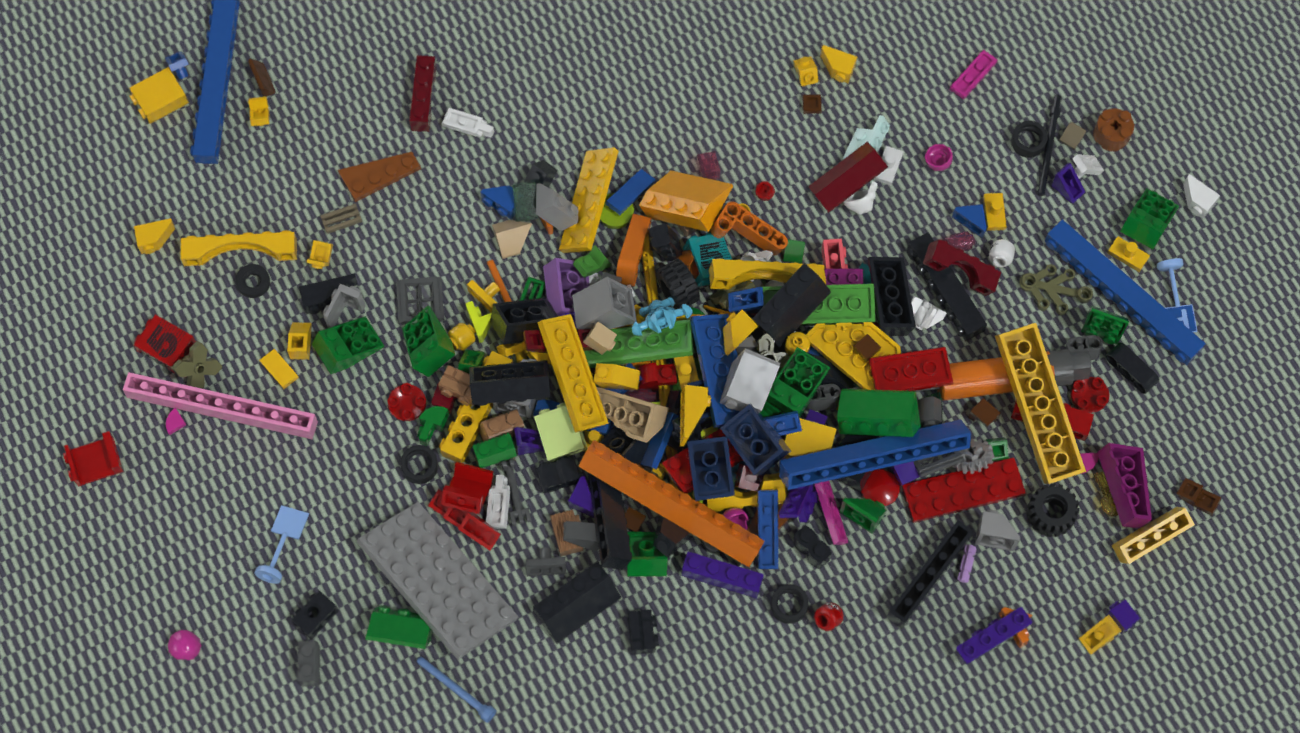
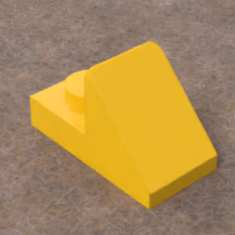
[1079,615,1121,655]

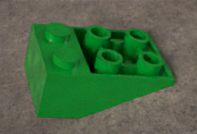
[1120,188,1179,250]
[1081,305,1129,345]
[402,306,456,377]
[312,316,384,375]
[766,347,830,418]

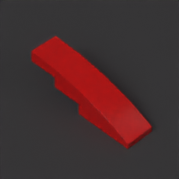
[428,489,501,551]

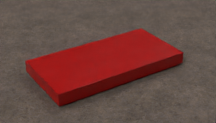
[869,347,953,391]

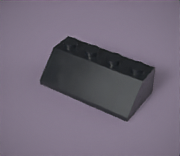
[868,257,916,336]
[752,263,831,348]
[470,360,550,406]
[533,561,621,644]

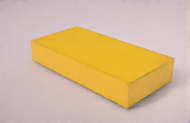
[259,349,299,389]

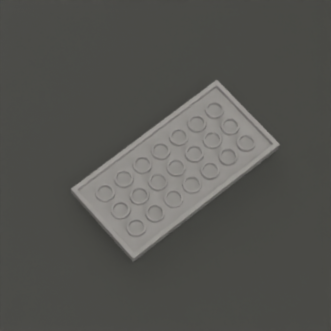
[357,502,519,660]

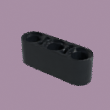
[1105,342,1160,394]

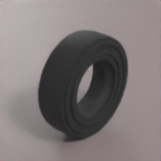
[235,264,270,298]

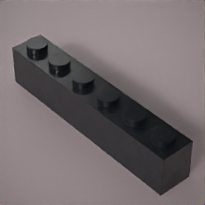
[907,232,987,341]
[588,472,632,570]
[886,520,974,629]

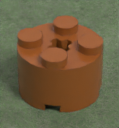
[1093,108,1134,151]

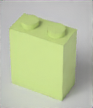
[534,403,588,462]

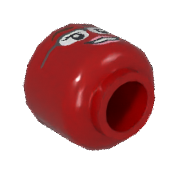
[814,602,844,631]

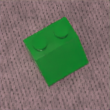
[627,532,668,577]

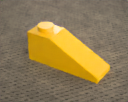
[680,385,711,447]

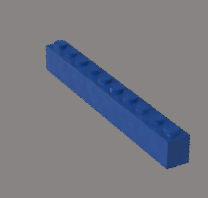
[190,0,240,164]
[1045,219,1206,365]
[779,419,971,490]

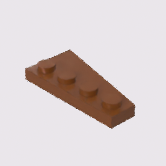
[338,151,421,202]

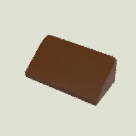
[248,59,276,97]

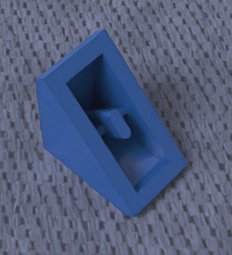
[952,204,987,238]
[728,287,764,313]

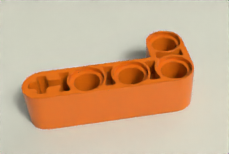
[710,202,788,256]
[616,214,652,287]

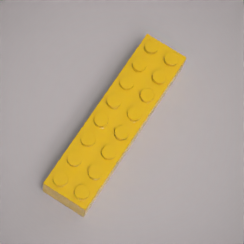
[995,323,1086,484]

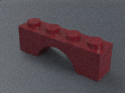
[409,55,437,132]
[923,239,1001,296]

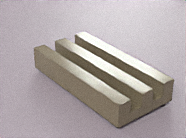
[320,203,362,234]

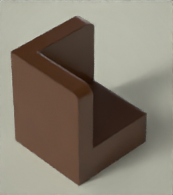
[968,398,1001,427]

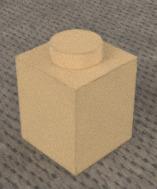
[583,322,617,355]

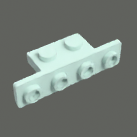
[843,115,890,159]

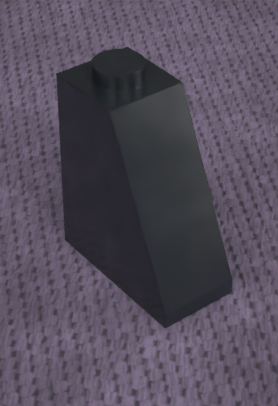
[653,515,693,557]

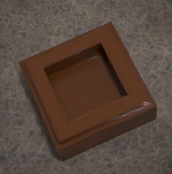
[802,94,822,114]
[853,334,881,362]
[625,507,646,532]

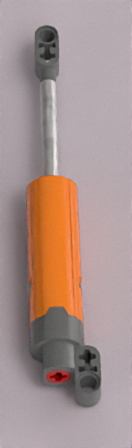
[806,335,1103,411]

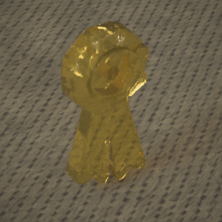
[1093,472,1118,516]

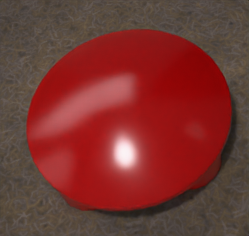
[1071,377,1110,413]
[387,383,426,421]
[861,469,900,506]

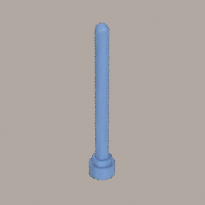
[417,657,497,723]

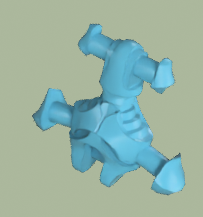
[632,297,692,336]

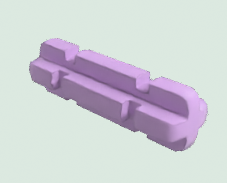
[957,545,976,583]

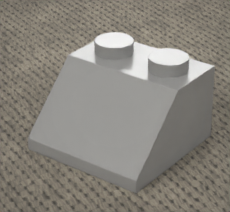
[536,183,578,231]
[975,510,1020,552]

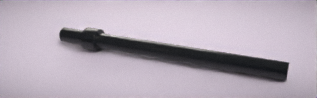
[1037,95,1061,196]

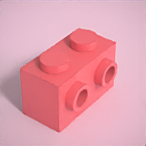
[821,239,848,269]

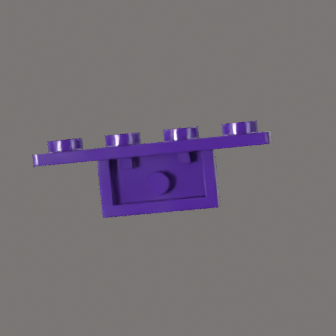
[779,484,818,522]
[956,607,1032,664]

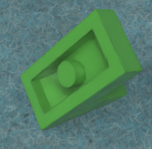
[573,245,612,278]

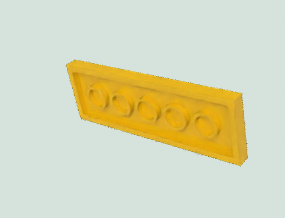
[559,147,619,253]
[538,314,609,433]

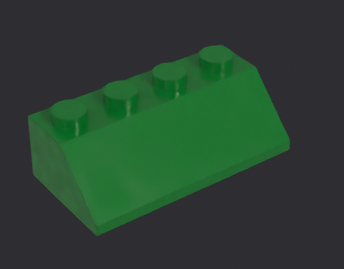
[837,389,921,437]

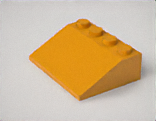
[639,171,733,232]

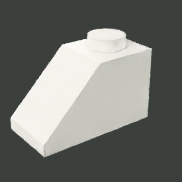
[1183,174,1220,219]

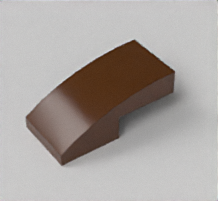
[1177,478,1221,516]

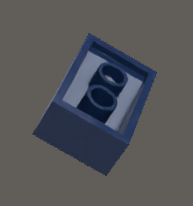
[720,404,791,475]
[687,436,735,501]

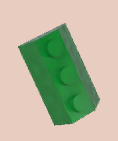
[365,605,433,649]

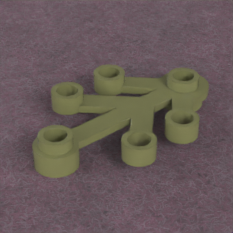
[1019,264,1093,315]

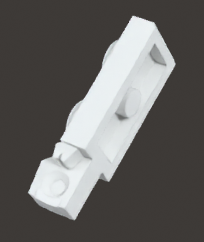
[442,108,494,138]
[486,475,510,529]

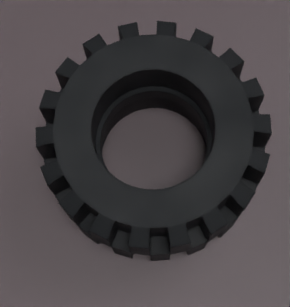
[656,258,700,309]
[1027,483,1080,537]

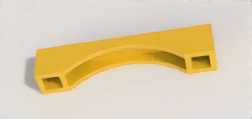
[181,230,297,266]
[709,258,826,290]

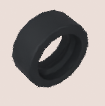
[1011,121,1048,158]
[400,445,438,484]
[771,584,809,624]

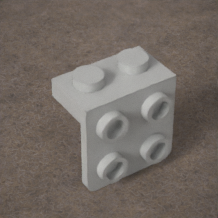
[323,284,366,328]

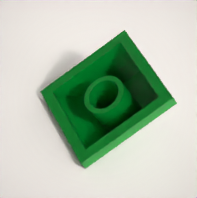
[839,498,887,534]

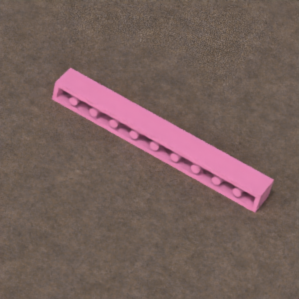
[123,372,318,440]

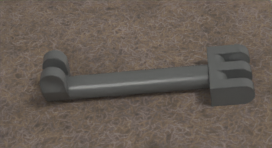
[502,458,532,526]

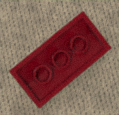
[808,141,888,213]

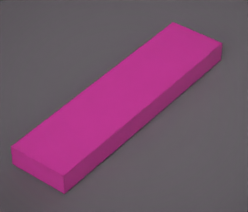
[815,481,848,545]

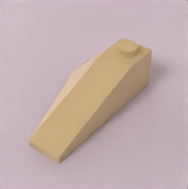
[596,387,669,443]

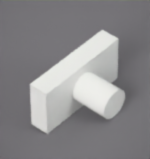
[874,146,904,186]
[1072,154,1104,179]

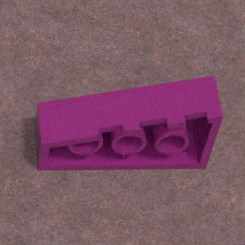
[1097,443,1152,529]

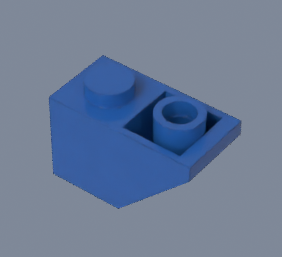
[481,185,525,219]

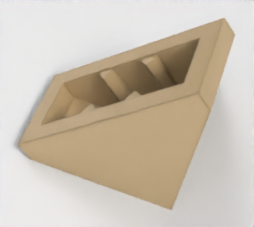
[492,220,532,259]

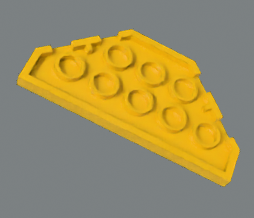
[806,322,901,390]

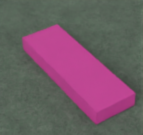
[950,49,998,100]

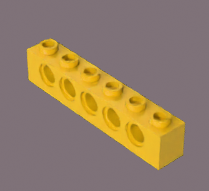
[439,351,513,463]

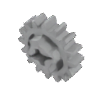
[951,439,994,474]

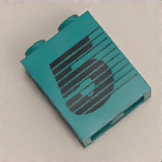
[683,233,732,287]

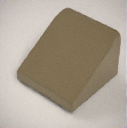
[1059,122,1086,150]

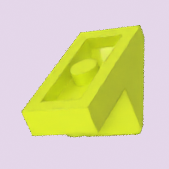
[465,301,492,343]

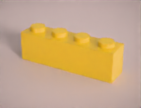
[1111,507,1195,564]

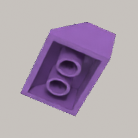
[543,258,590,316]

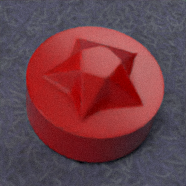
[755,181,775,201]

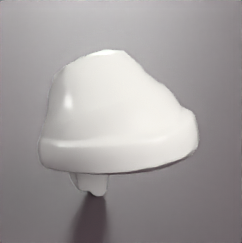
[843,181,877,215]

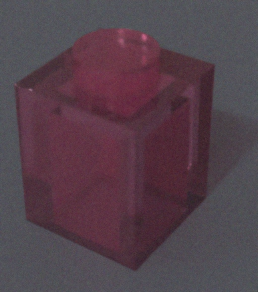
[697,151,720,180]

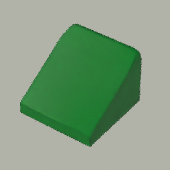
[783,239,805,264]
[986,437,1009,461]

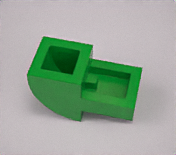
[417,406,449,447]

